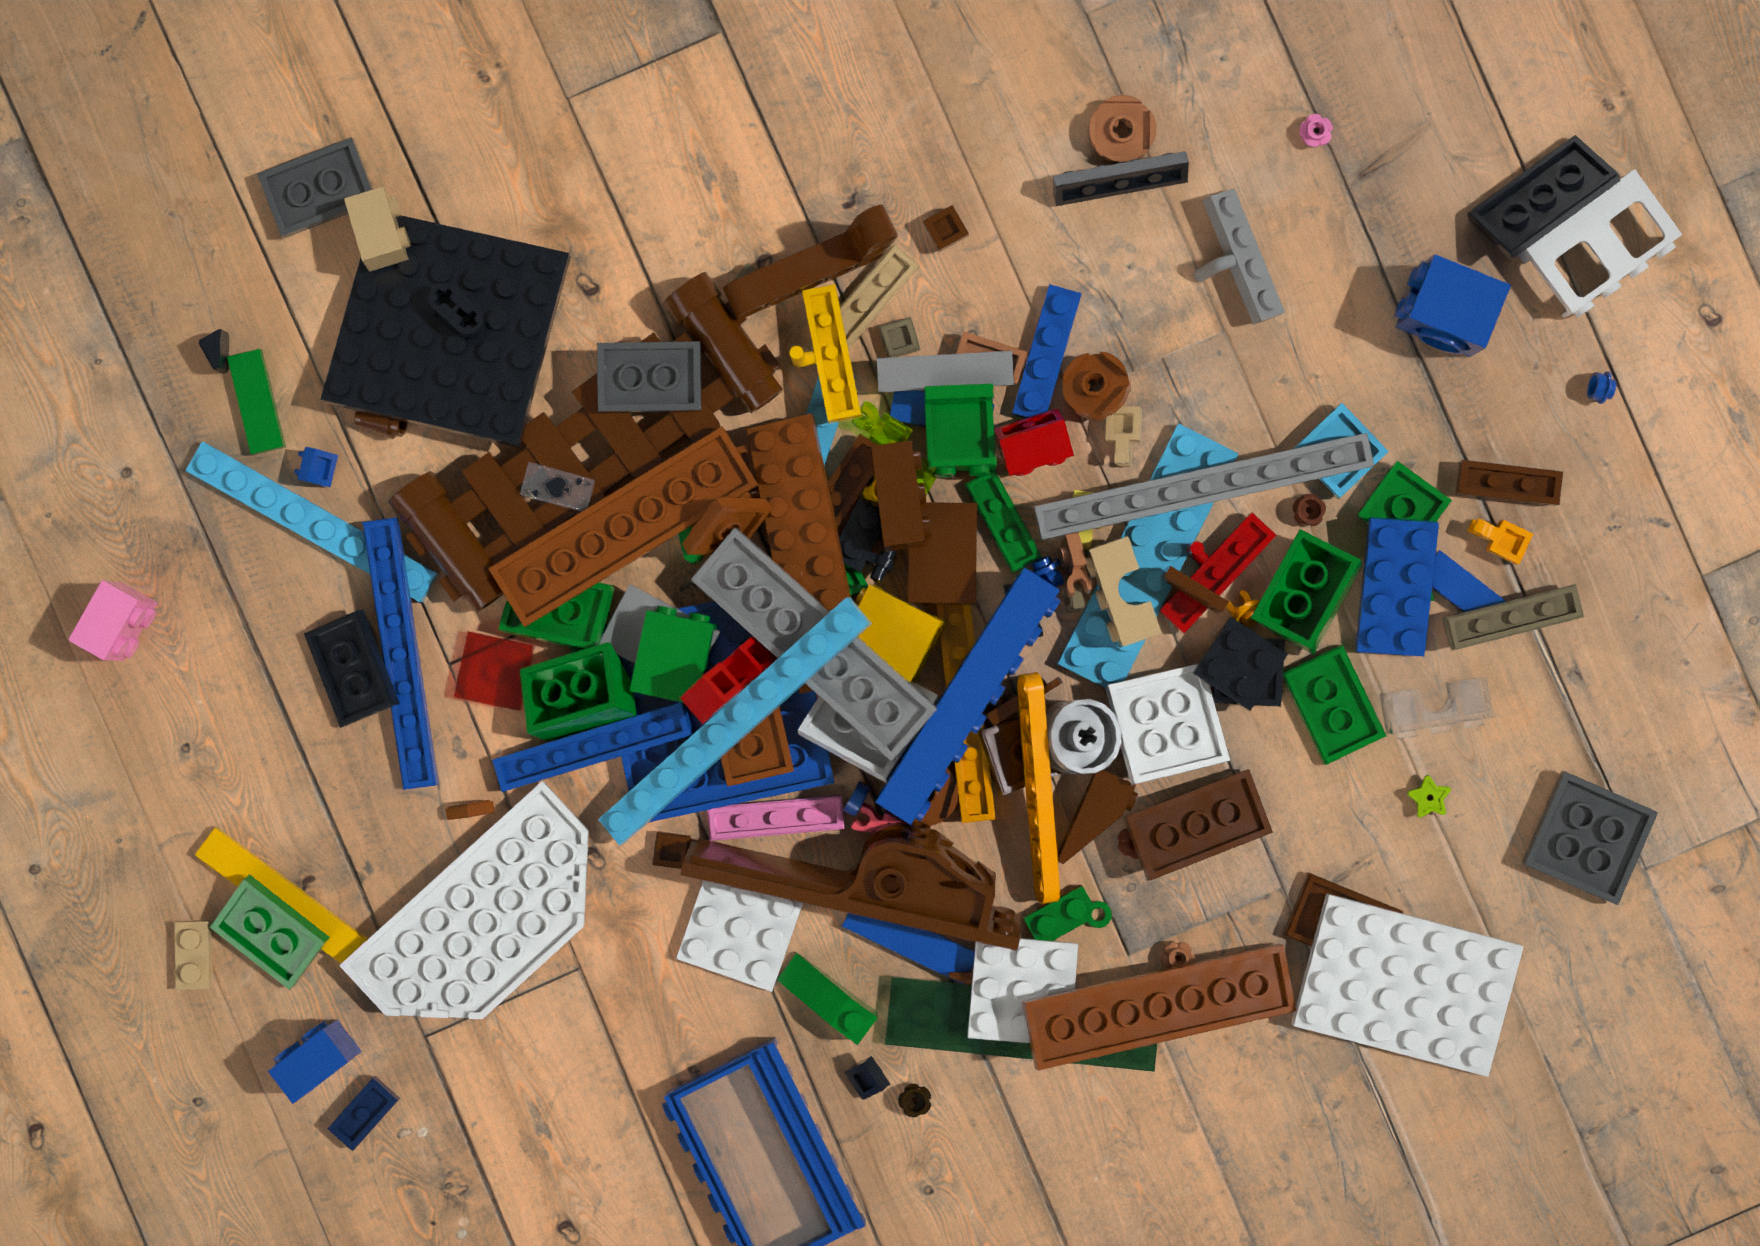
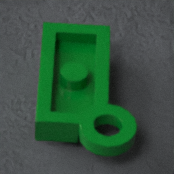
[1023,885,1112,941]

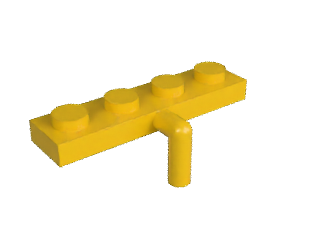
[790,284,862,423]

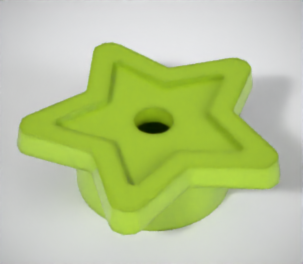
[1407,775,1451,818]

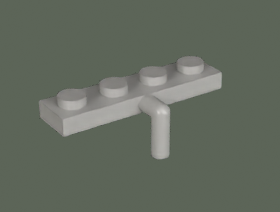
[1194,189,1285,325]

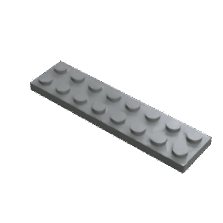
[691,528,938,761]

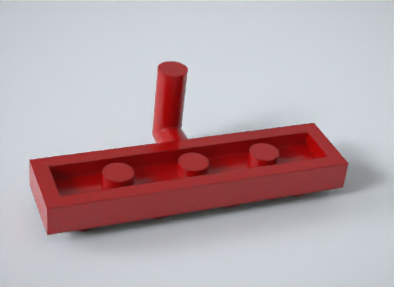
[1159,512,1277,634]

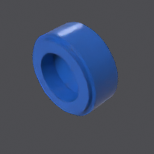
[843,781,870,816]

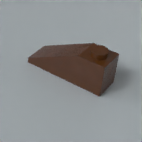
[1057,770,1138,864]

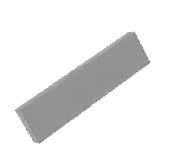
[877,351,1014,392]

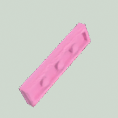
[707,795,845,841]

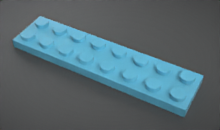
[1057,423,1239,688]

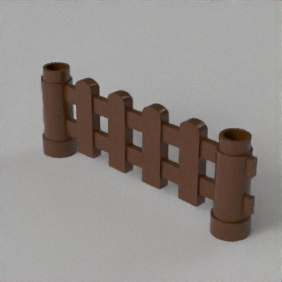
[388,272,783,612]

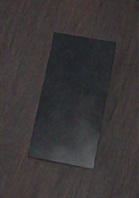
[1467,135,1620,260]

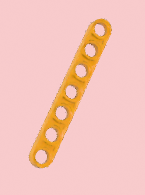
[1017,672,1060,904]

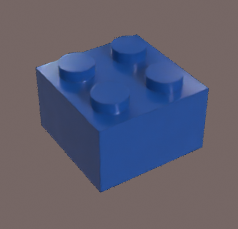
[268,1020,362,1104]

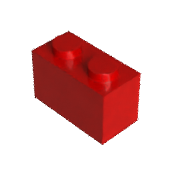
[994,408,1074,476]

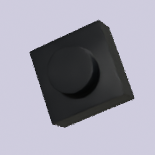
[844,1056,890,1100]

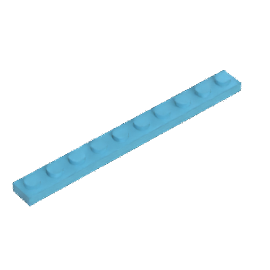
[598,597,872,845]

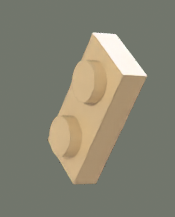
[174,920,213,990]

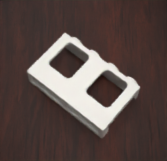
[1518,169,1683,318]

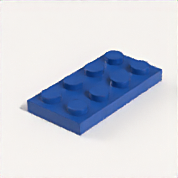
[1355,517,1439,657]

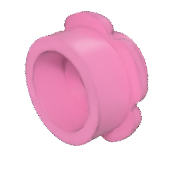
[1299,114,1333,147]

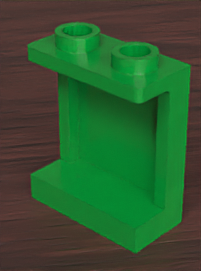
[924,383,997,478]
[629,605,717,703]

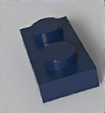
[327,1076,400,1151]

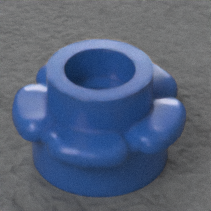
[1587,371,1616,404]

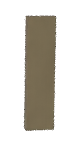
[1443,584,1584,651]

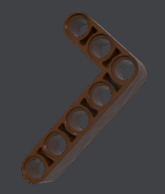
[723,204,898,319]

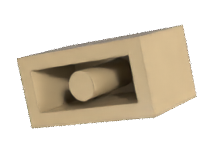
[344,187,411,271]

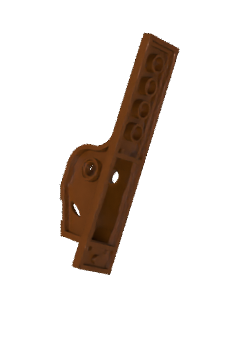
[680,821,1020,951]

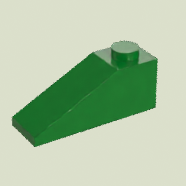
[777,952,878,1046]

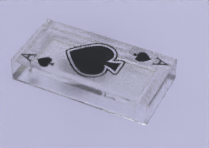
[520,462,596,512]

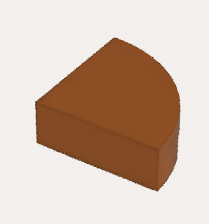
[445,800,495,820]

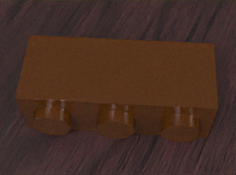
[871,441,931,552]

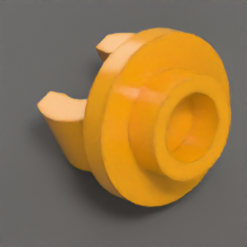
[1226,590,1259,627]

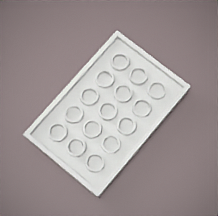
[1291,893,1524,1077]

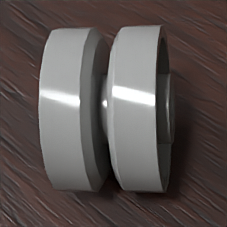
[1046,699,1122,774]

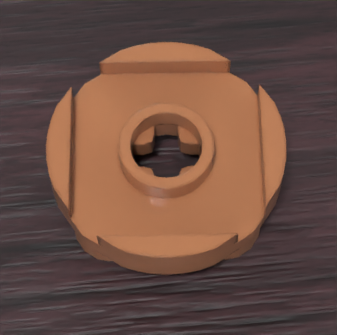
[1088,95,1156,164]

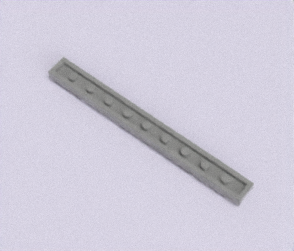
[1034,433,1374,540]

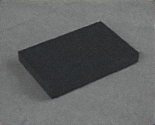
[304,609,400,728]

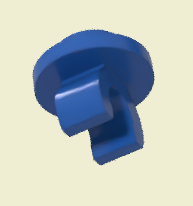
[1030,555,1064,587]

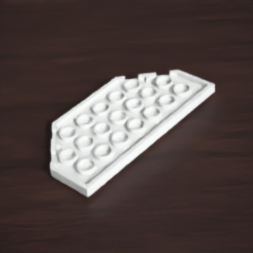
[339,781,589,1019]

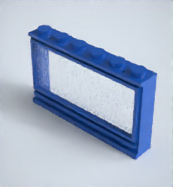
[662,1037,866,1246]

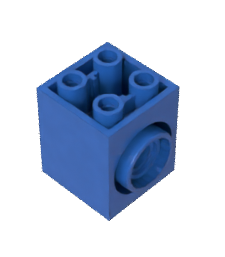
[1394,254,1511,357]

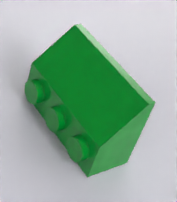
[1251,529,1362,655]
[520,642,637,741]

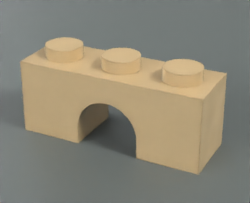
[1086,536,1162,647]

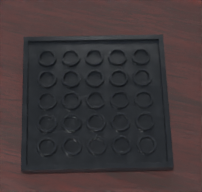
[320,215,571,448]

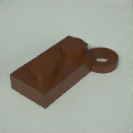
[985,677,1063,726]

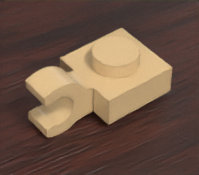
[1105,406,1142,467]

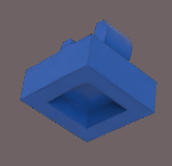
[294,446,338,488]

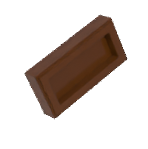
[1161,566,1229,613]

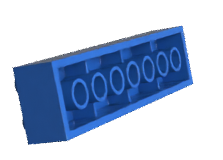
[876,568,1061,825]

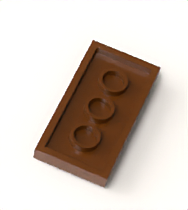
[1123,769,1273,881]

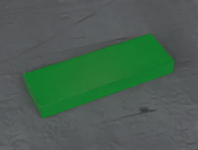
[227,349,286,456]
[964,470,1042,573]

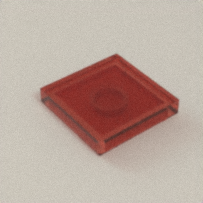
[454,631,535,711]

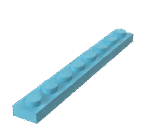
[185,441,439,603]

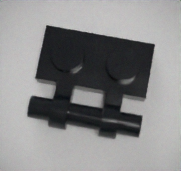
[839,498,897,583]

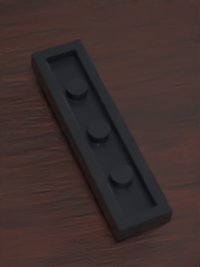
[1053,151,1189,206]

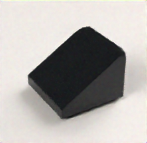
[198,329,229,374]

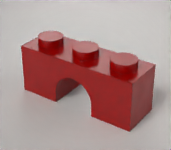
[680,636,778,724]

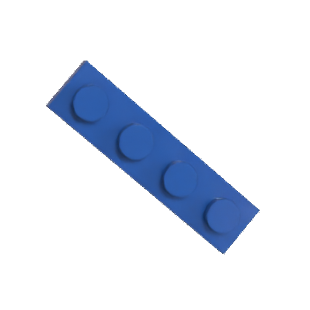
[1012,284,1082,418]

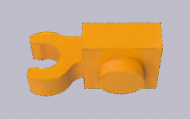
[1467,518,1534,565]

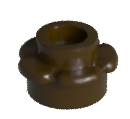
[898,1083,931,1117]

